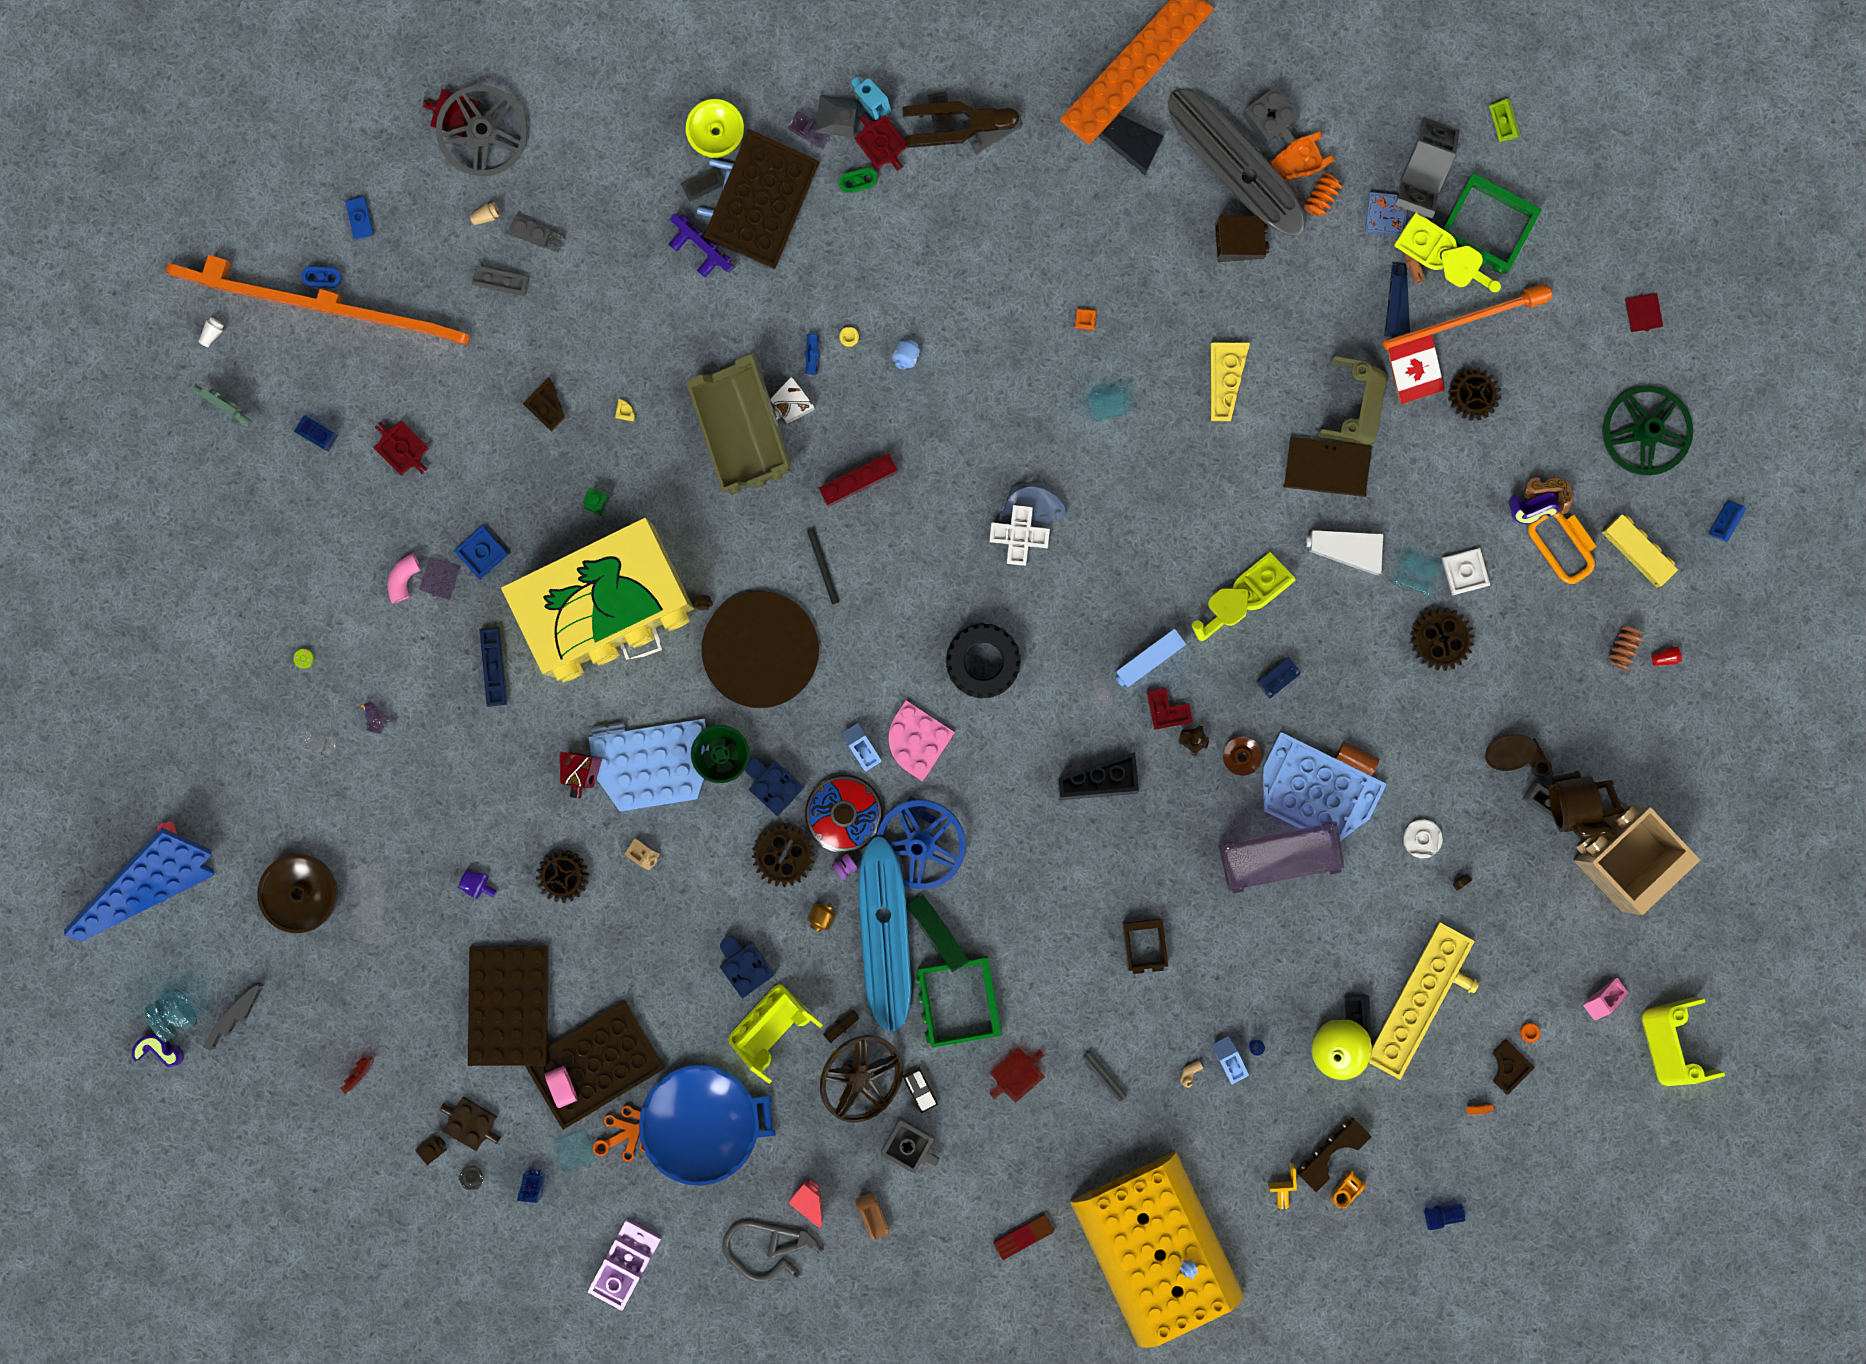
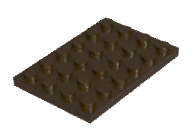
[703,129,820,269]
[468,946,549,1066]
[525,1001,665,1130]

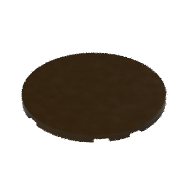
[702,591,819,708]

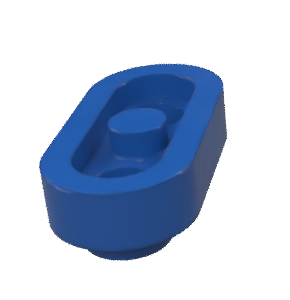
[302,266,342,288]

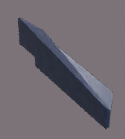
[1384,262,1410,338]

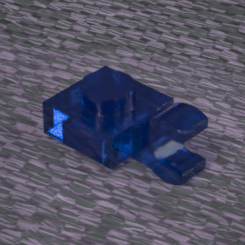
[902,796,936,824]

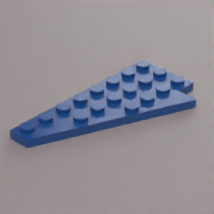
[64,828,214,942]

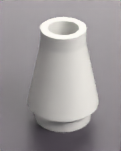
[198,317,224,347]

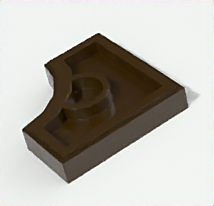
[1492,1039,1535,1096]

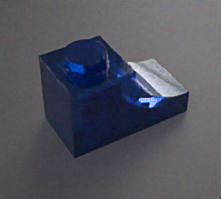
[294,415,338,452]
[517,1169,545,1203]

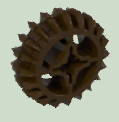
[1448,368,1501,421]
[536,850,590,903]

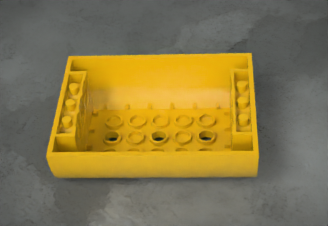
[1070,1151,1244,1348]

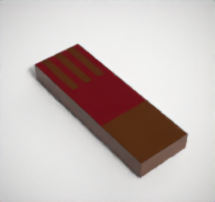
[993,1214,1055,1260]

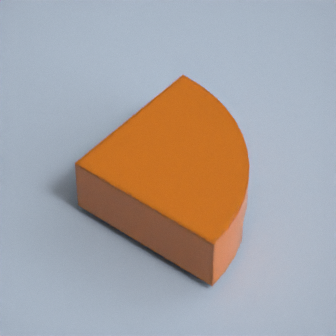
[1466,1103,1494,1114]

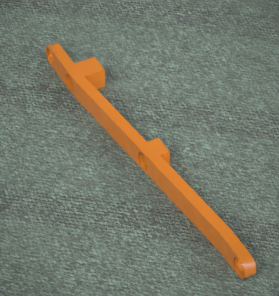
[165,254,470,346]

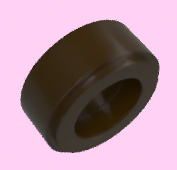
[1453,874,1473,891]

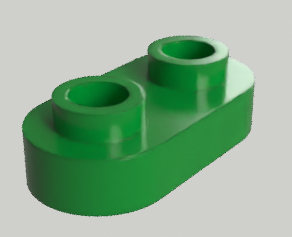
[839,168,877,194]

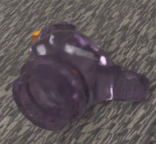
[361,701,397,734]

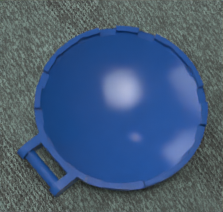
[639,1065,776,1186]

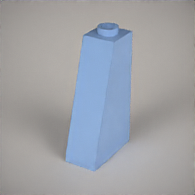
[1115,629,1186,688]

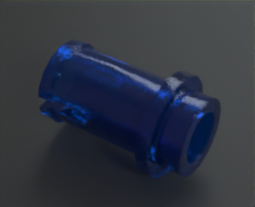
[1249,1040,1265,1056]

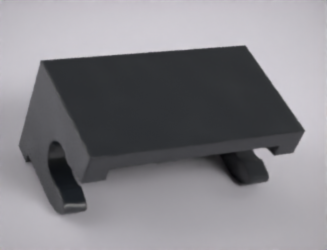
[1345,995,1372,1036]

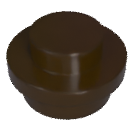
[693,595,713,610]

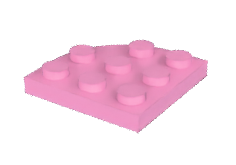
[889,701,955,781]

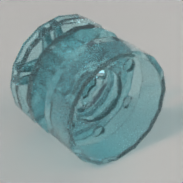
[144,989,197,1042]

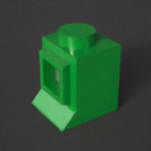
[583,487,610,516]

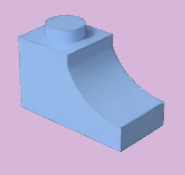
[841,723,882,772]
[1211,1036,1249,1084]

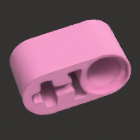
[545,1066,578,1108]

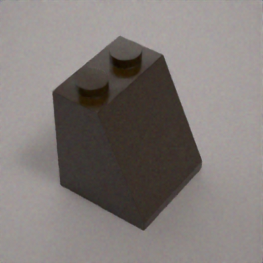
[1215,216,1269,262]

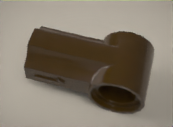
[1528,738,1552,777]

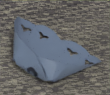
[999,482,1066,524]

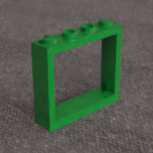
[1442,173,1542,274]
[915,956,1001,1048]

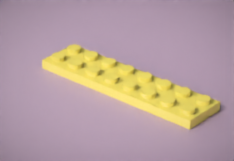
[1369,922,1475,1080]

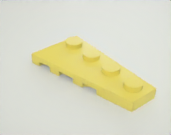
[1210,343,1250,421]

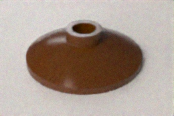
[1223,737,1262,776]

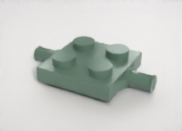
[192,384,252,427]

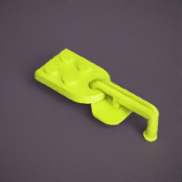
[1393,212,1501,292]
[1192,552,1296,641]

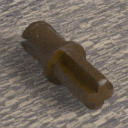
[823,1010,859,1043]

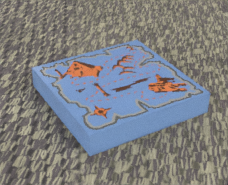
[1365,192,1407,235]

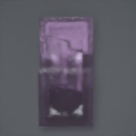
[788,111,832,150]

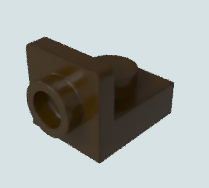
[415,1135,447,1166]

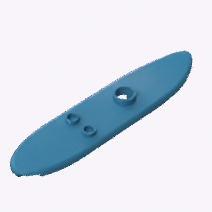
[858,836,912,1032]

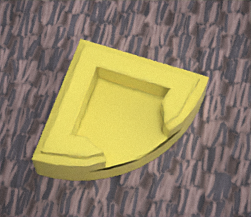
[615,399,635,422]

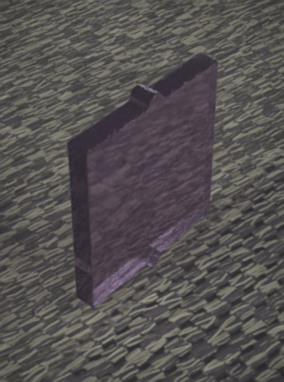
[419,558,460,600]

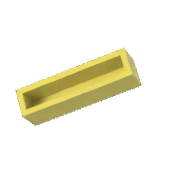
[1601,514,1678,588]

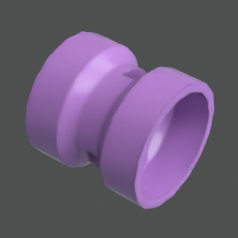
[831,853,858,880]

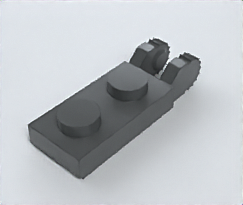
[508,215,565,252]

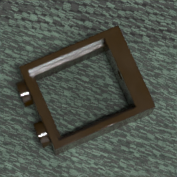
[1122,918,1168,974]

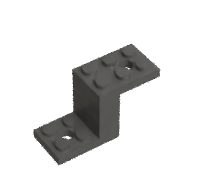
[1396,117,1460,218]

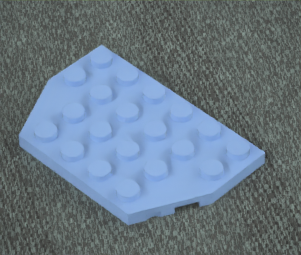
[588,719,710,811]
[1263,732,1386,846]

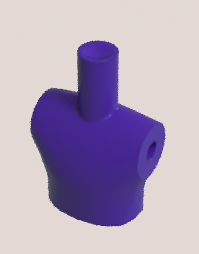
[458,869,497,899]

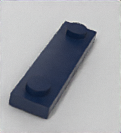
[479,627,507,707]

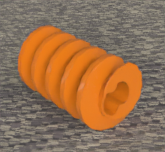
[1303,172,1343,216]

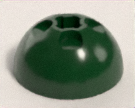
[691,725,750,783]

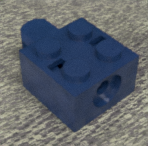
[745,759,805,816]
[719,936,775,999]

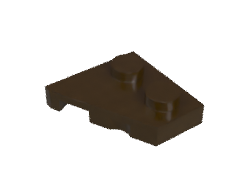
[523,377,565,432]

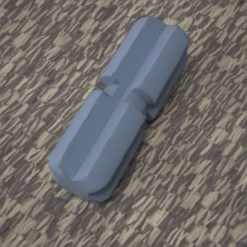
[591,722,625,737]

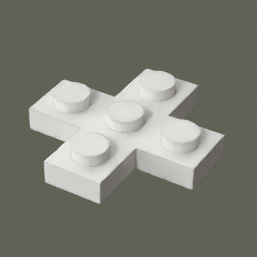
[989,505,1050,566]

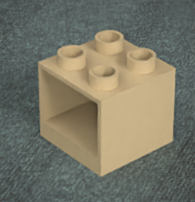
[1573,804,1700,915]

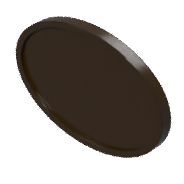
[1485,734,1537,771]

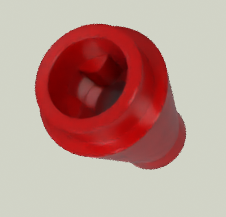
[1651,646,1682,666]

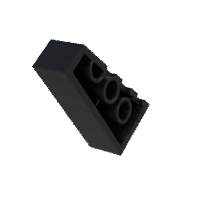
[1098,114,1164,175]
[1057,752,1139,800]

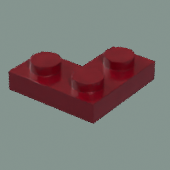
[1146,688,1193,730]

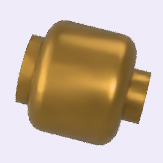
[807,902,836,932]

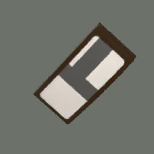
[902,1067,939,1113]

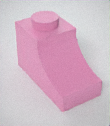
[1583,977,1629,1021]

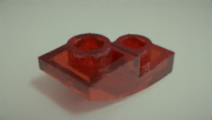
[341,1057,374,1094]

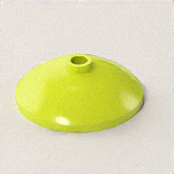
[686,99,744,158]

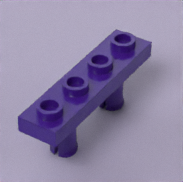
[669,213,735,278]

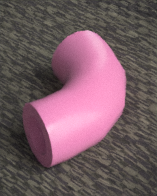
[387,553,421,604]

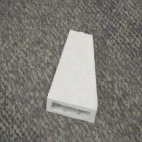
[1306,530,1383,575]

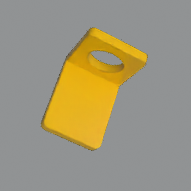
[1268,1162,1297,1209]

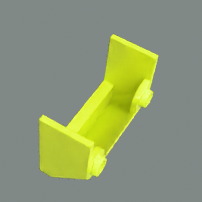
[728,984,823,1084]
[1641,997,1725,1086]

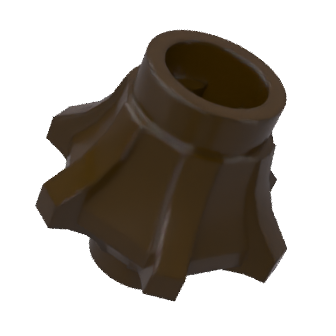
[1179,725,1209,756]

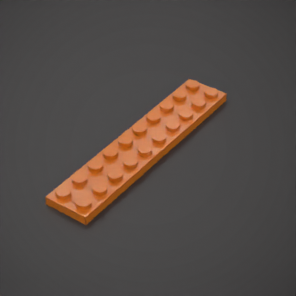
[1060,0,1214,146]

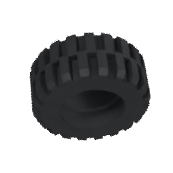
[946,623,1021,699]

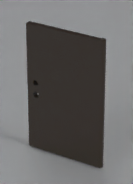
[1283,437,1372,497]

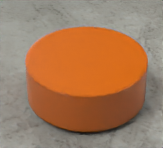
[1520,1023,1540,1043]

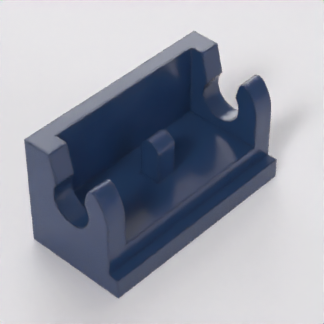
[1256,657,1300,699]

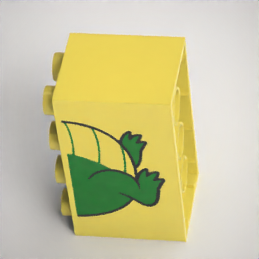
[501,518,694,683]

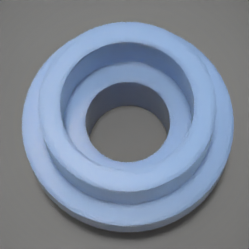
[1180,1259,1198,1279]

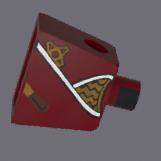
[560,752,602,798]

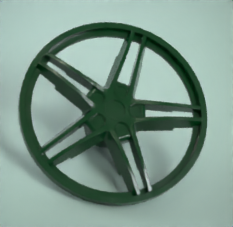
[1602,386,1693,476]

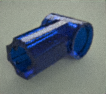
[1424,1203,1466,1230]

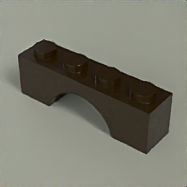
[1297,1118,1372,1192]

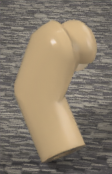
[1180,1060,1203,1088]

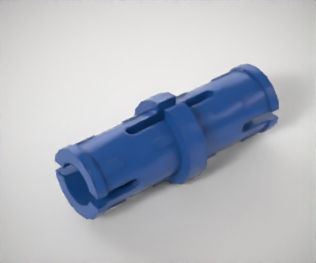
[804,334,820,375]

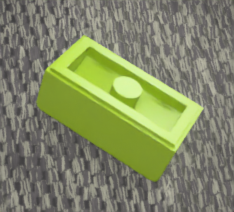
[1489,99,1521,143]

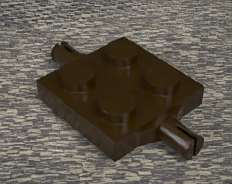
[439,1097,501,1151]

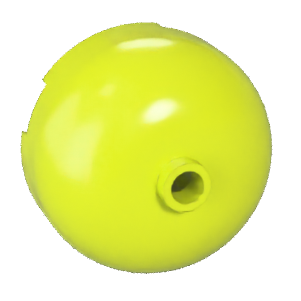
[1311,1019,1372,1080]

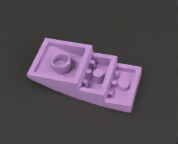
[588,1218,662,1311]

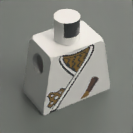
[770,377,815,424]

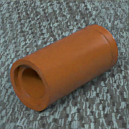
[1335,742,1380,776]

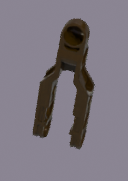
[902,101,1019,148]

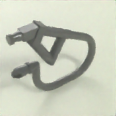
[722,1220,824,1282]

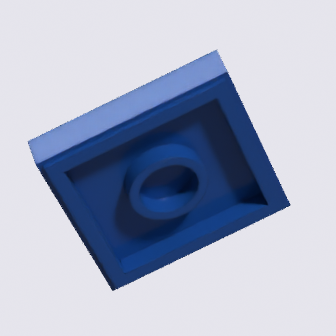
[454,525,509,580]

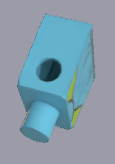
[851,76,892,121]

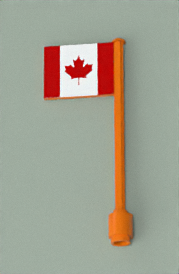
[1382,284,1552,404]

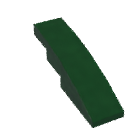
[907,894,969,973]

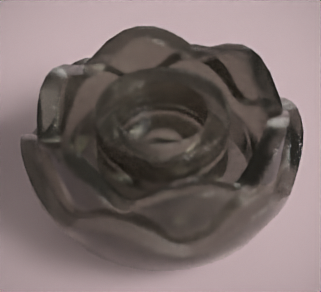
[459,1166,484,1190]

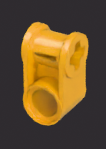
[1330,1170,1367,1208]

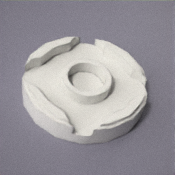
[1403,819,1443,858]

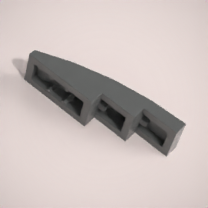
[203,983,264,1051]

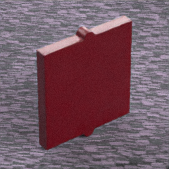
[1625,294,1663,333]

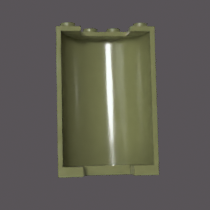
[686,354,793,495]

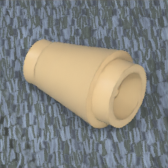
[470,202,500,225]

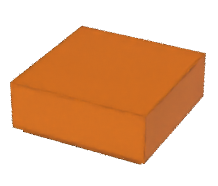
[1075,308,1096,330]

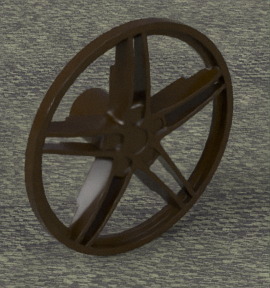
[820,1035,902,1123]

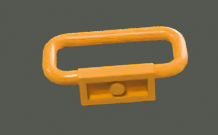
[1528,511,1597,584]

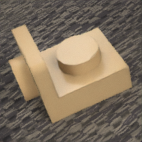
[624,838,660,870]

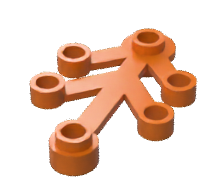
[593,1105,645,1162]

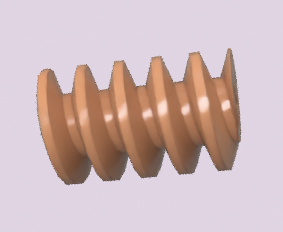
[1608,626,1644,671]

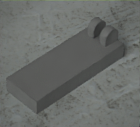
[967,122,1021,155]
[472,265,528,296]

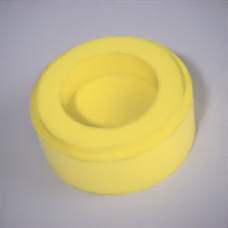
[839,327,859,347]

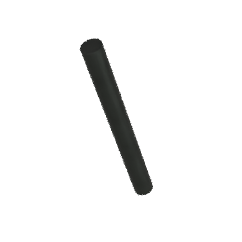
[807,529,839,605]

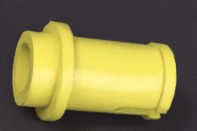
[1453,972,1479,993]

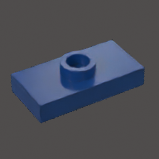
[345,197,374,240]
[1709,500,1747,542]

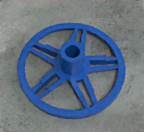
[877,800,966,889]

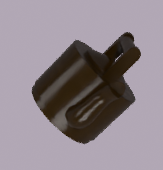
[1549,771,1624,839]

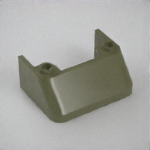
[1317,356,1387,446]

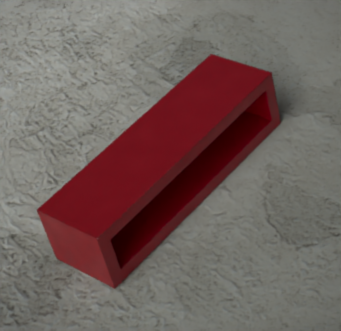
[819,453,898,507]

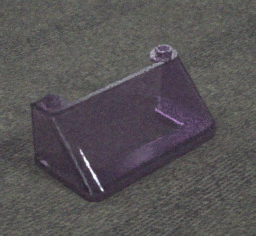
[1219,821,1345,893]

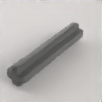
[1083,1051,1127,1101]

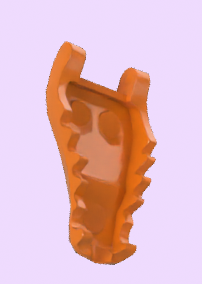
[1269,131,1335,180]

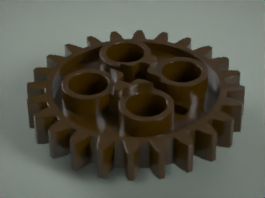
[1410,607,1475,671]
[751,824,816,887]

